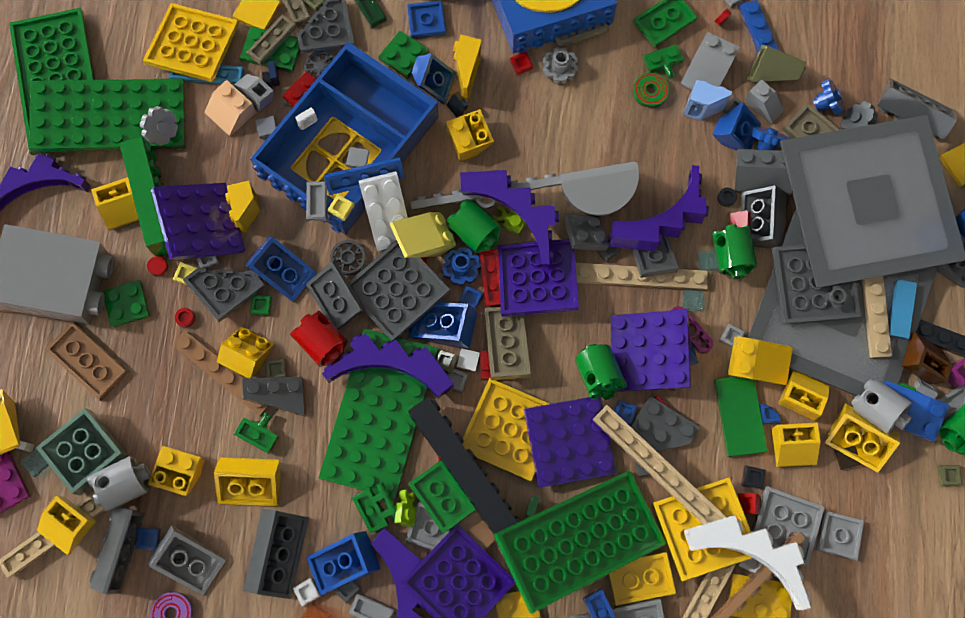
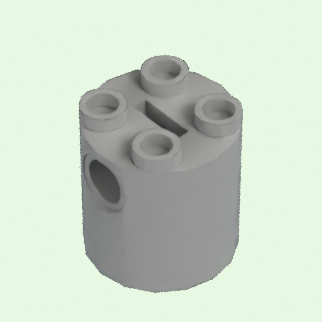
[851,379,912,435]
[87,456,151,511]

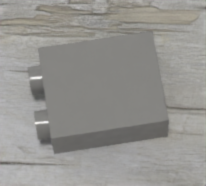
[0,224,114,325]

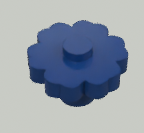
[813,78,845,116]
[752,127,789,150]
[442,247,481,286]

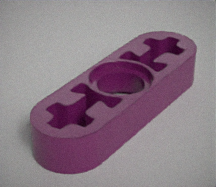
[672,306,713,354]

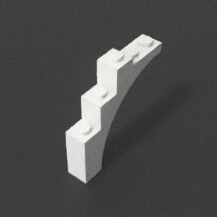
[684,516,811,610]

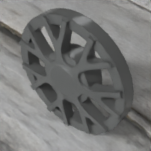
[304,51,335,79]
[330,240,366,275]

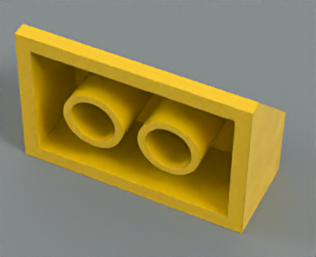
[824,403,900,473]
[214,457,281,506]

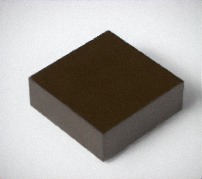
[835,446,861,470]

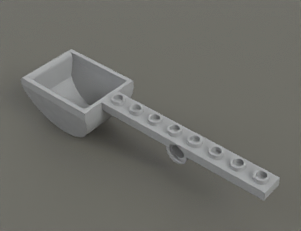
[411,162,639,217]

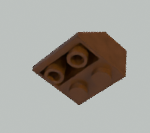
[901,332,953,384]

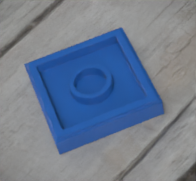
[407,0,446,39]

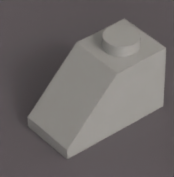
[744,79,784,124]

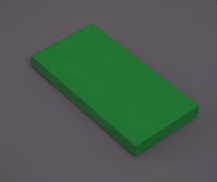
[714,377,768,457]

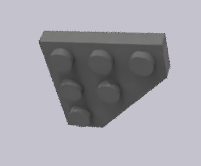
[297,0,354,54]
[183,268,265,322]
[618,396,700,451]

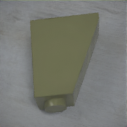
[747,45,807,82]

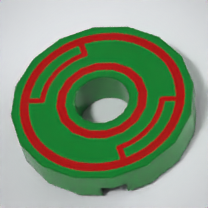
[633,72,669,108]

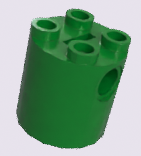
[447,199,502,253]
[712,224,758,279]
[575,344,627,400]
[938,404,965,456]

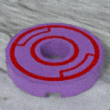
[150,592,193,618]

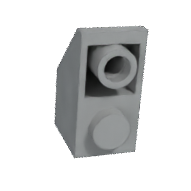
[234,74,273,111]

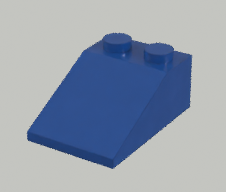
[245,236,317,302]
[409,302,478,348]
[876,380,949,442]
[306,531,381,596]

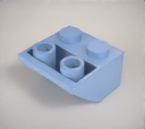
[683,80,732,121]

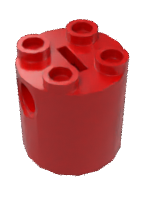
[290,310,348,367]

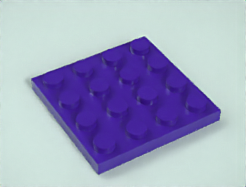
[151,183,245,260]
[498,239,579,317]
[611,309,691,392]
[523,396,616,488]
[400,524,515,618]

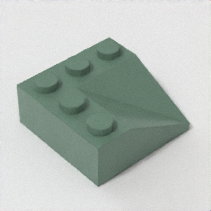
[36,408,129,496]

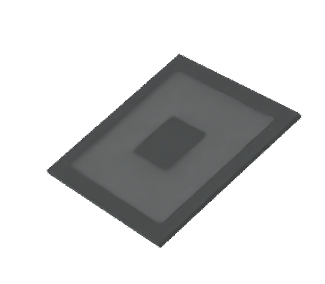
[780,115,965,288]
[747,211,938,404]

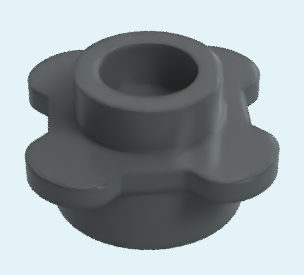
[825,285,849,309]

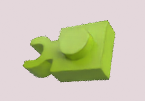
[493,207,526,236]
[395,489,416,528]

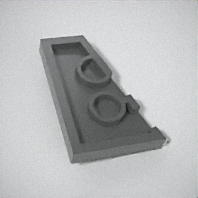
[242,377,304,416]

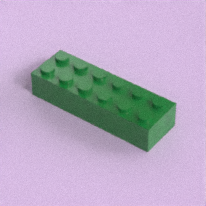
[119,137,168,257]

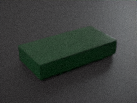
[354,0,387,29]
[525,496,540,518]

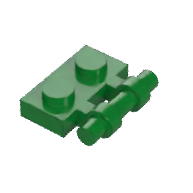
[352,482,397,533]

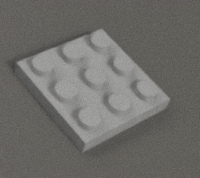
[752,486,825,565]

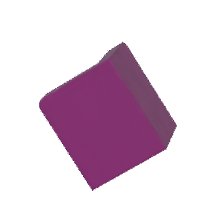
[948,358,965,389]

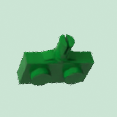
[643,44,684,79]
[233,413,279,454]

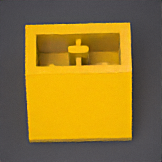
[446,109,494,162]
[91,177,139,230]
[225,180,261,233]
[217,326,274,378]
[778,370,829,421]
[772,423,821,467]
[148,446,206,496]
[37,496,96,555]

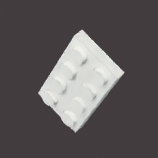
[359,171,408,251]

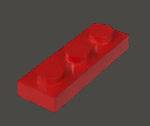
[479,249,501,307]

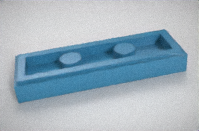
[889,279,917,340]

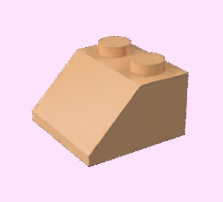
[204,80,257,137]

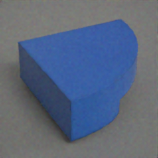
[759,404,782,424]

